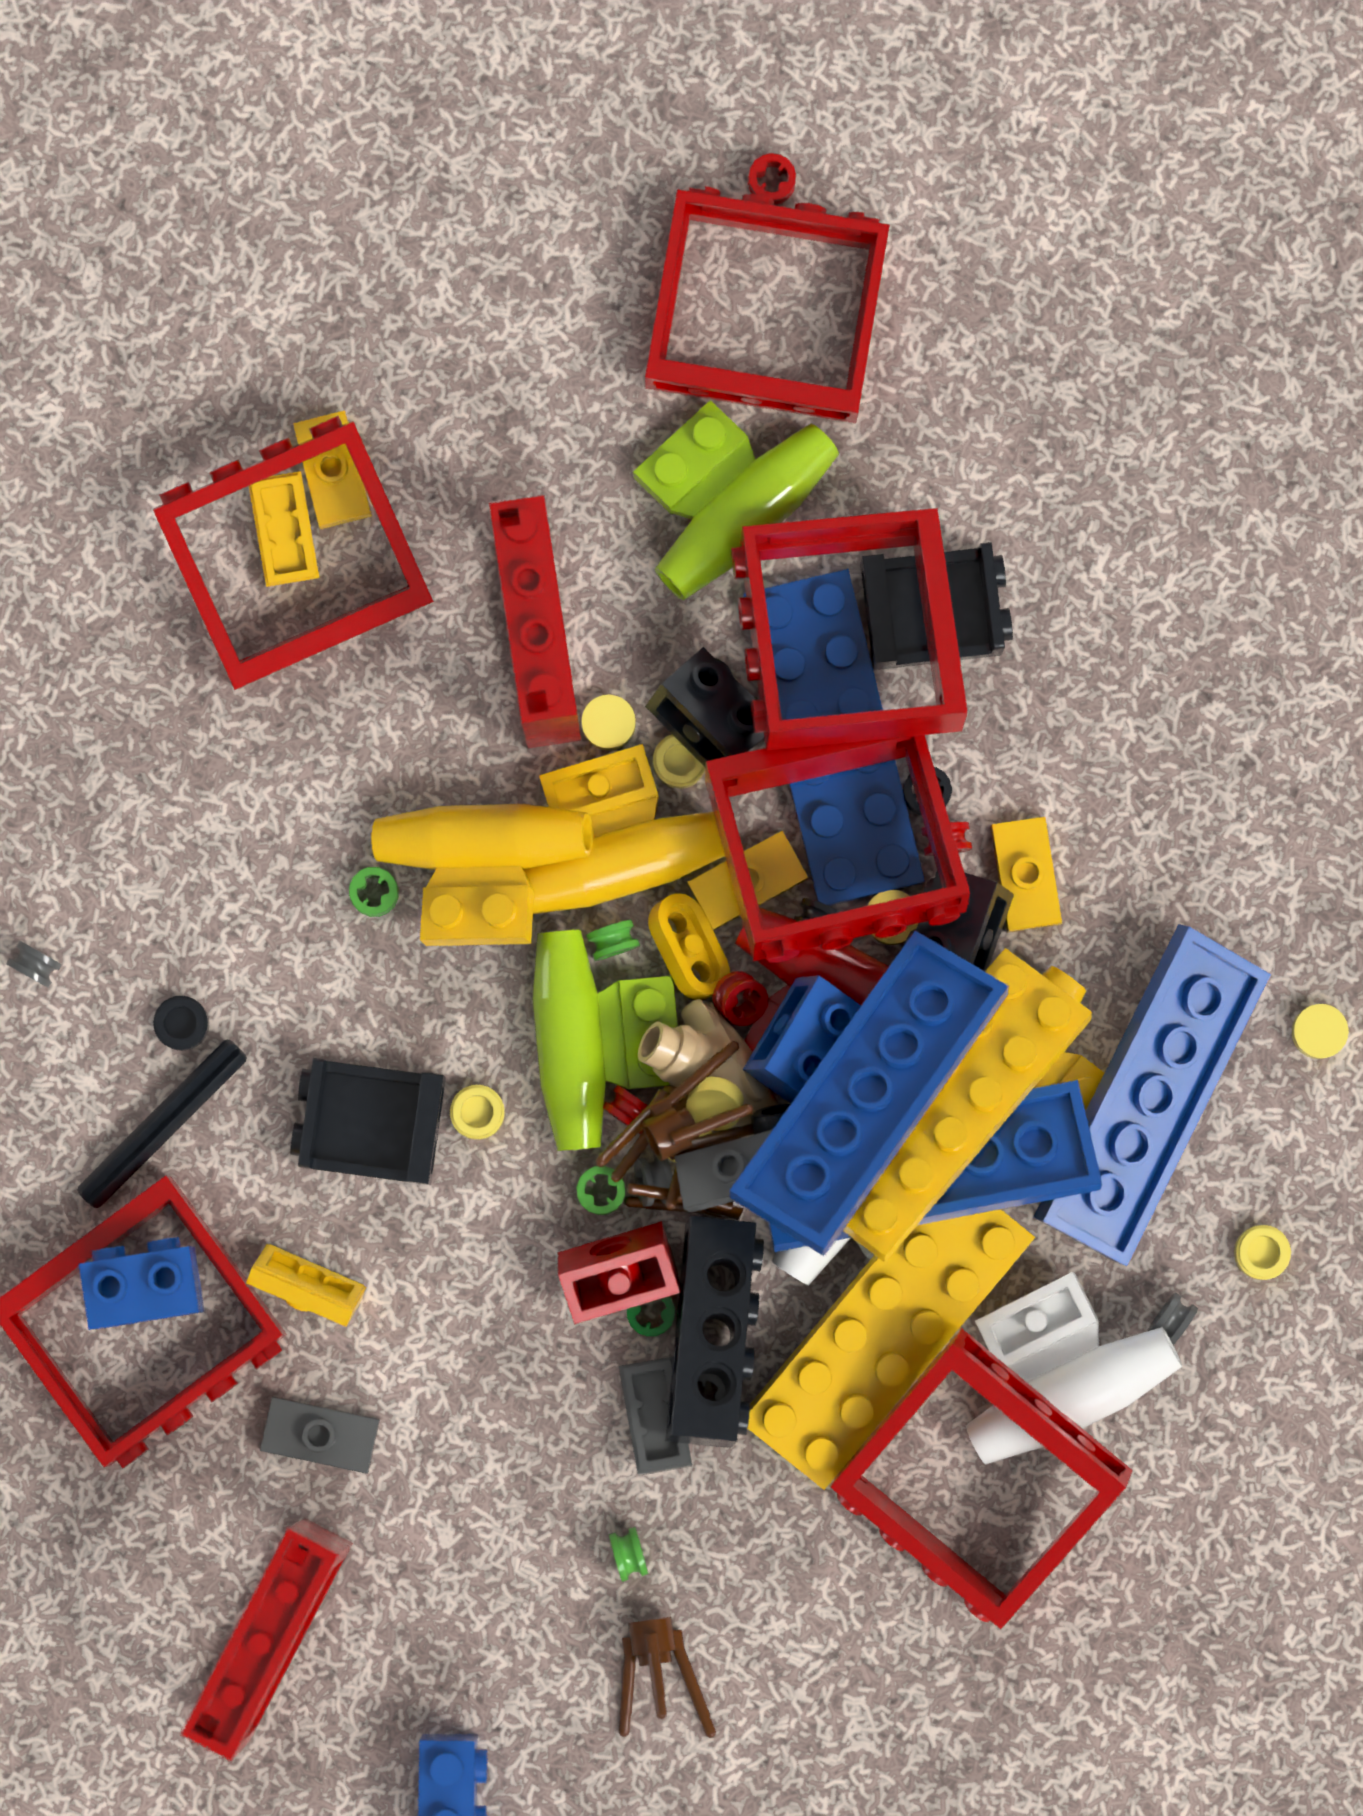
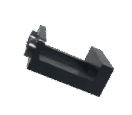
[860,542,1013,671]
[290,1058,446,1185]

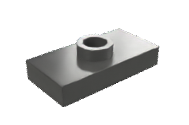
[674,1130,772,1213]
[619,1356,692,1476]
[260,1396,380,1474]

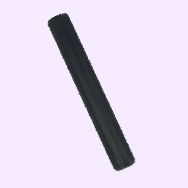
[77,1039,247,1208]

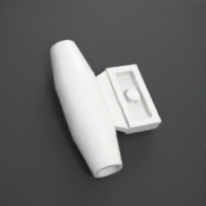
[966,1272,1182,1464]

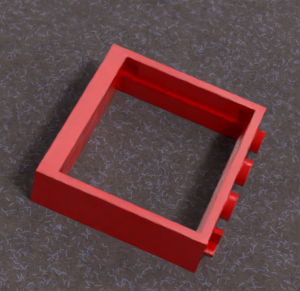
[645,186,890,423]
[153,416,434,690]
[489,495,581,749]
[731,508,968,751]
[705,735,970,963]
[0,1175,287,1469]
[830,1328,1133,1629]
[180,1518,353,1761]

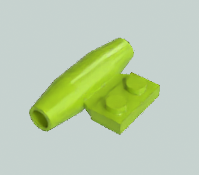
[633,400,839,600]
[532,929,678,1151]

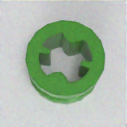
[349,867,399,917]
[586,920,640,961]
[577,1166,626,1215]
[609,1527,648,1582]

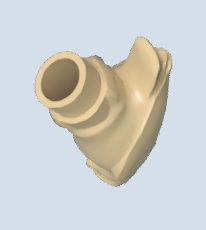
[638,999,779,1138]

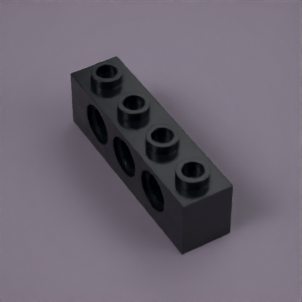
[665,1216,764,1448]

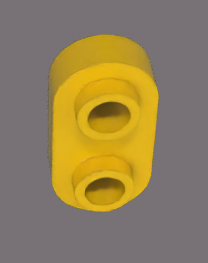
[648,893,730,1000]

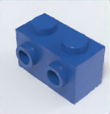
[743,976,861,1103]
[79,1237,205,1330]
[418,1734,488,1816]

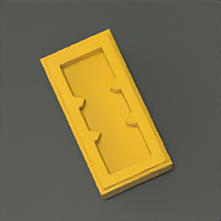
[293,410,372,530]
[249,471,319,587]
[990,817,1062,933]
[687,830,808,931]
[246,1244,366,1327]

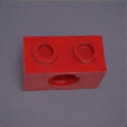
[557,1221,680,1325]

